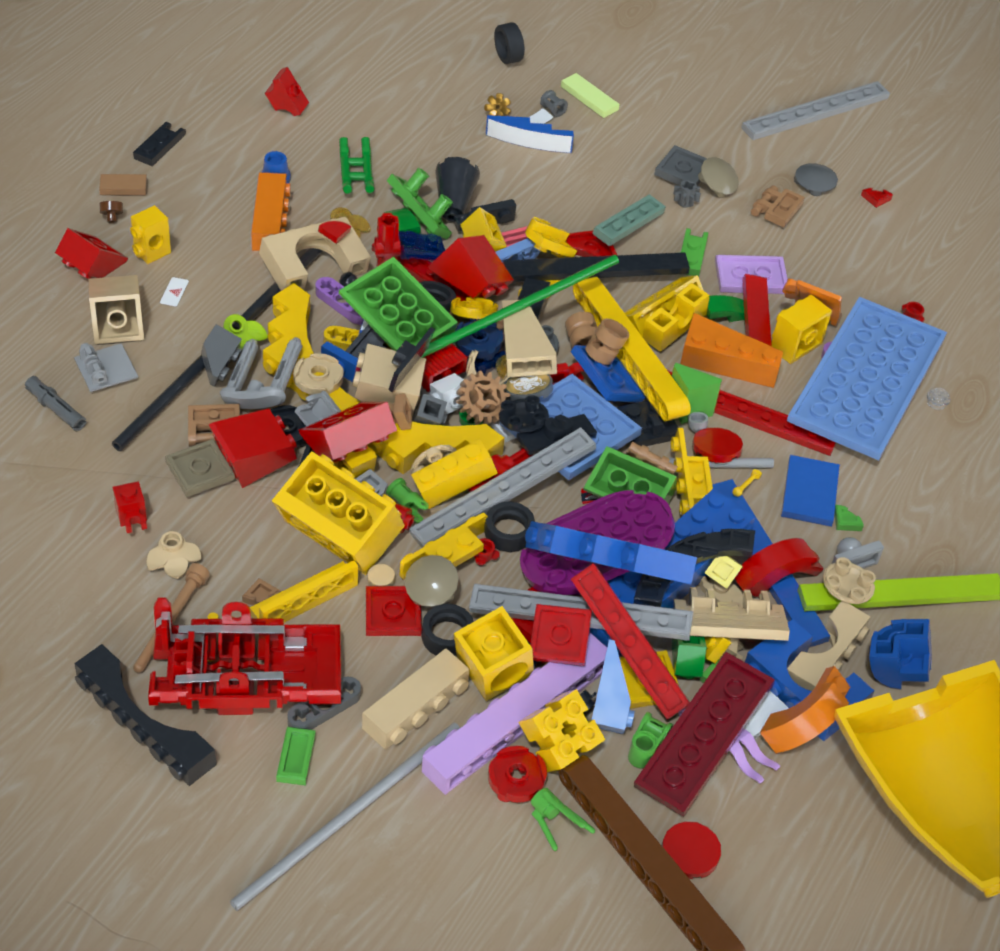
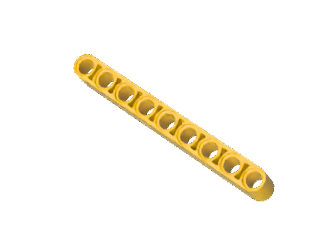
[573,277,691,421]

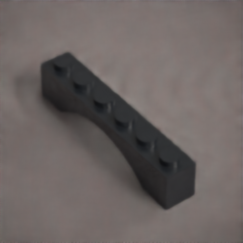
[74,644,216,786]

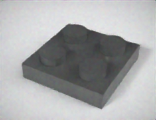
[654,145,707,186]

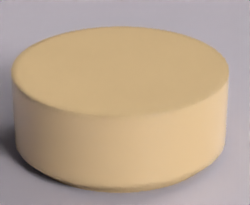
[368,564,395,586]

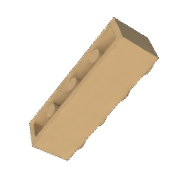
[362,649,470,750]

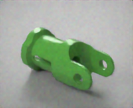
[386,478,429,523]

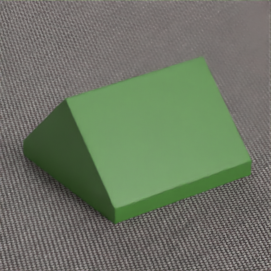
[672,363,722,424]

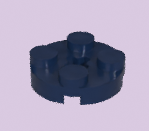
[455,318,504,361]

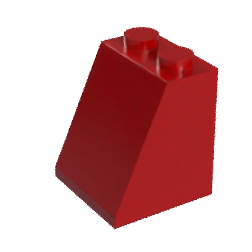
[428,235,514,298]
[209,408,297,488]

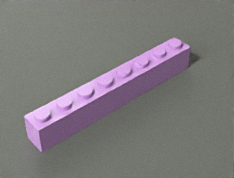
[422,633,607,795]

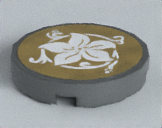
[504,374,553,401]

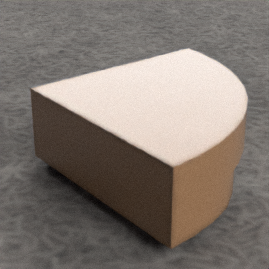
[242,578,281,605]

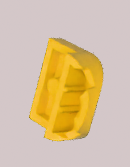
[525,217,577,258]

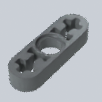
[287,676,361,730]

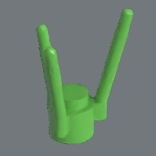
[531,788,596,851]

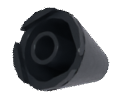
[435,157,480,222]

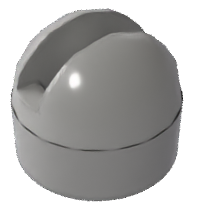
[688,412,708,433]

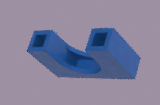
[745,619,875,741]

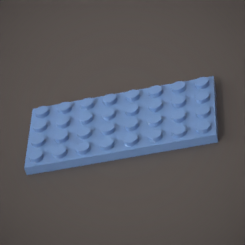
[787,297,947,461]

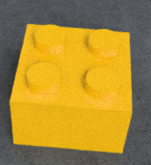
[772,295,832,364]

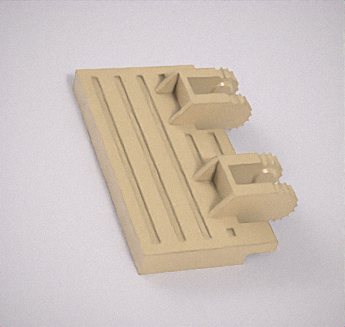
[674,587,790,641]

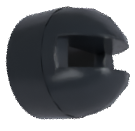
[339,272,357,287]

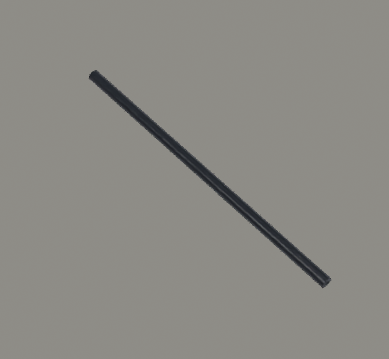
[112,248,323,451]

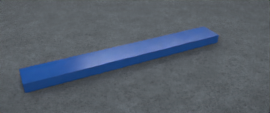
[712,479,830,647]

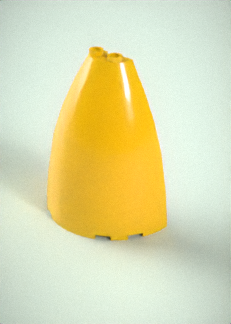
[834,660,1000,898]

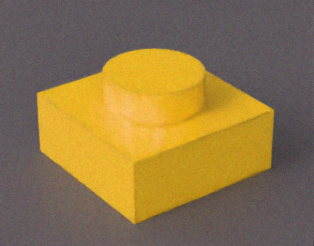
[704,636,732,663]

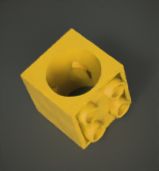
[454,606,534,701]

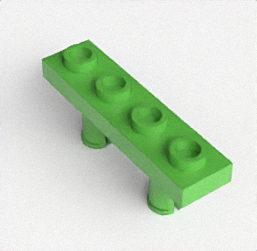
[387,168,453,240]

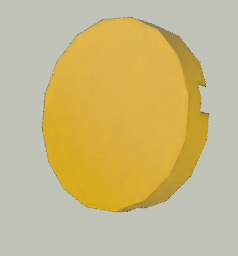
[450,297,498,319]

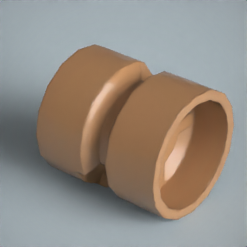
[565,312,598,348]
[585,318,629,365]

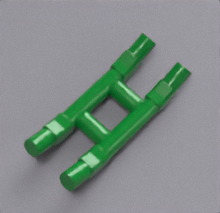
[339,137,374,194]

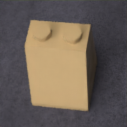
[89,275,144,344]
[352,344,426,412]

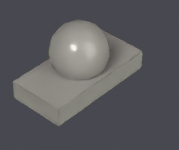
[832,537,884,569]

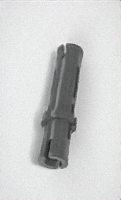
[25,376,86,431]

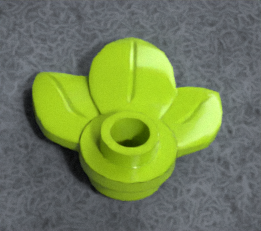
[223,314,268,349]

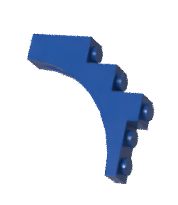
[525,521,697,584]

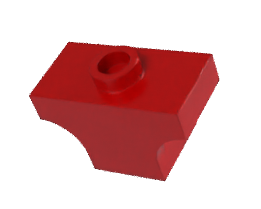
[265,67,309,116]

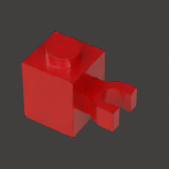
[112,481,147,533]

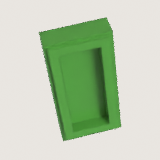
[276,727,316,786]

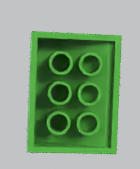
[339,257,458,351]

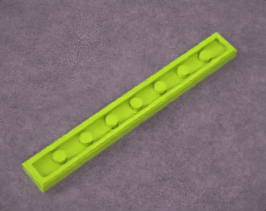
[797,573,1000,611]

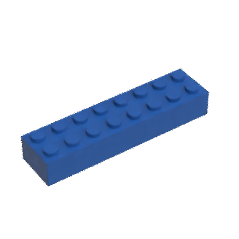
[590,488,755,657]

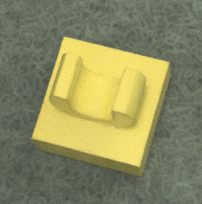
[705,556,742,589]

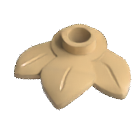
[147,531,201,579]

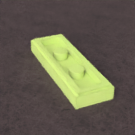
[561,73,620,118]

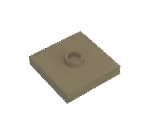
[165,439,235,497]

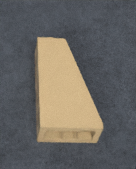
[502,300,557,377]

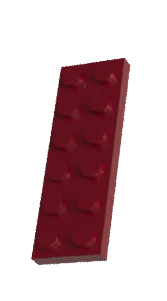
[634,652,775,817]

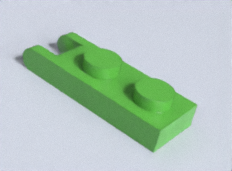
[681,228,708,277]

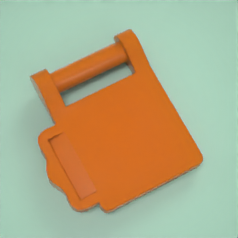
[782,278,842,326]

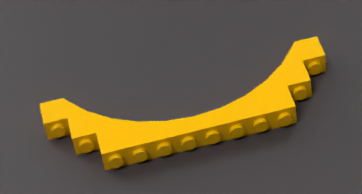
[263,283,505,474]

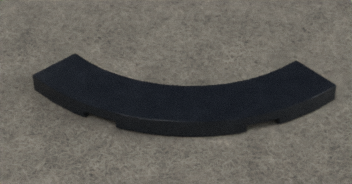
[633,529,756,607]

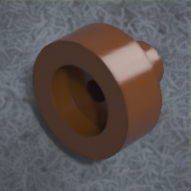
[99,201,123,223]

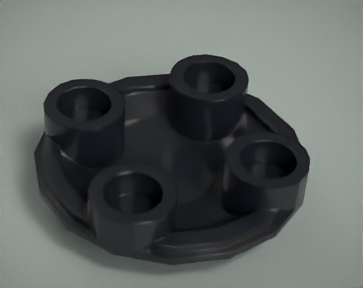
[499,395,549,433]

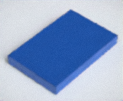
[571,345,646,403]
[781,455,840,527]

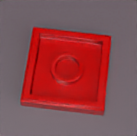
[366,586,421,636]
[530,604,592,666]

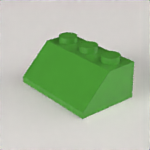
[583,446,677,504]

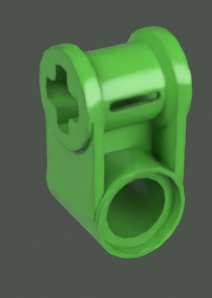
[628,712,673,768]

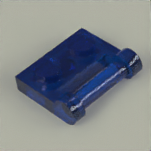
[398,231,445,261]

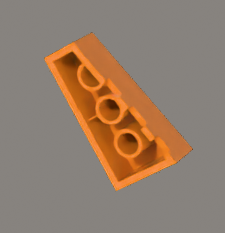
[680,313,783,388]

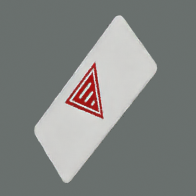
[160,277,189,306]

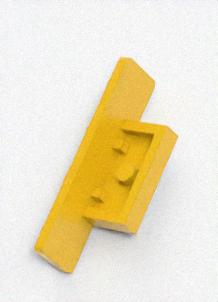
[670,428,713,515]
[399,512,488,580]

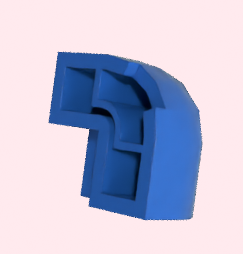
[869,619,932,689]

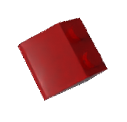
[55,228,128,279]

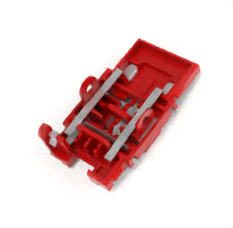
[148,597,341,715]

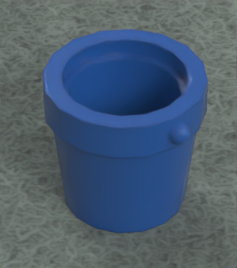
[262,151,291,183]

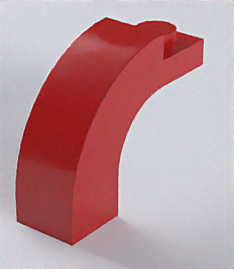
[734,538,824,597]

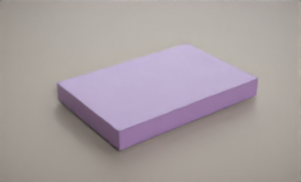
[715,255,787,294]

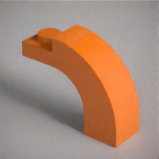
[760,666,850,753]

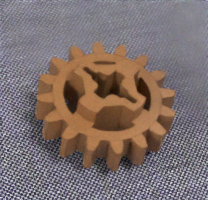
[456,371,510,425]

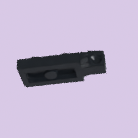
[454,199,517,232]

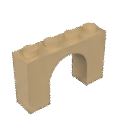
[259,217,371,291]

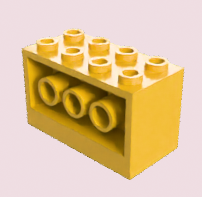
[272,451,405,575]

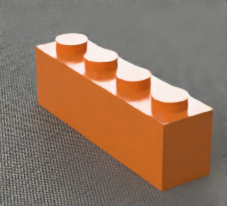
[251,172,291,251]

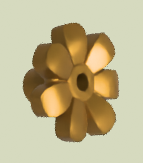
[484,93,511,116]

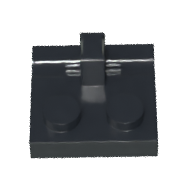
[617,400,679,446]

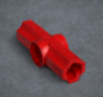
[374,213,401,267]

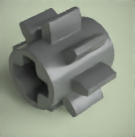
[673,180,701,208]

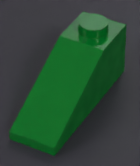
[672,636,707,679]

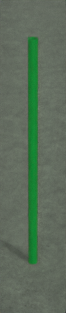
[421,255,619,358]

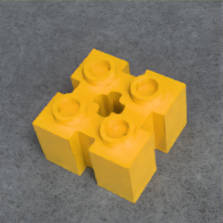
[518,689,606,772]

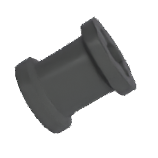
[540,90,568,117]

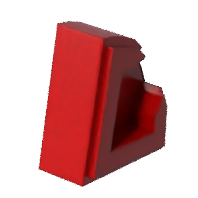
[861,188,893,208]
[318,221,351,244]

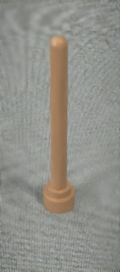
[133,563,210,673]

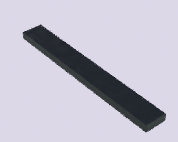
[503,252,690,282]

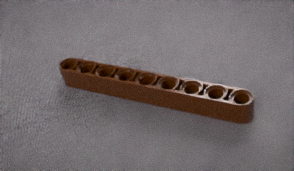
[558,755,746,951]

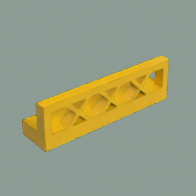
[624,275,704,337]
[250,560,358,623]

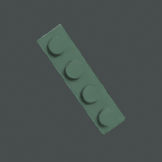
[593,194,666,246]

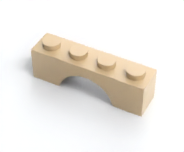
[788,601,870,691]

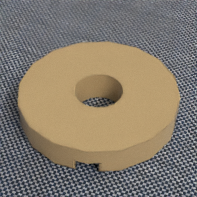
[293,353,344,395]

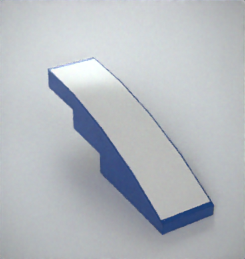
[486,115,574,153]

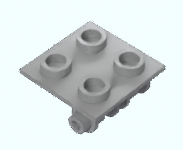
[74,343,138,392]

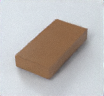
[99,174,147,195]

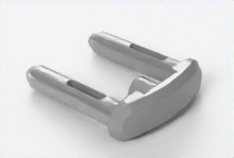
[220,337,302,409]

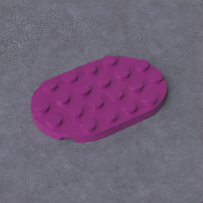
[520,490,675,595]

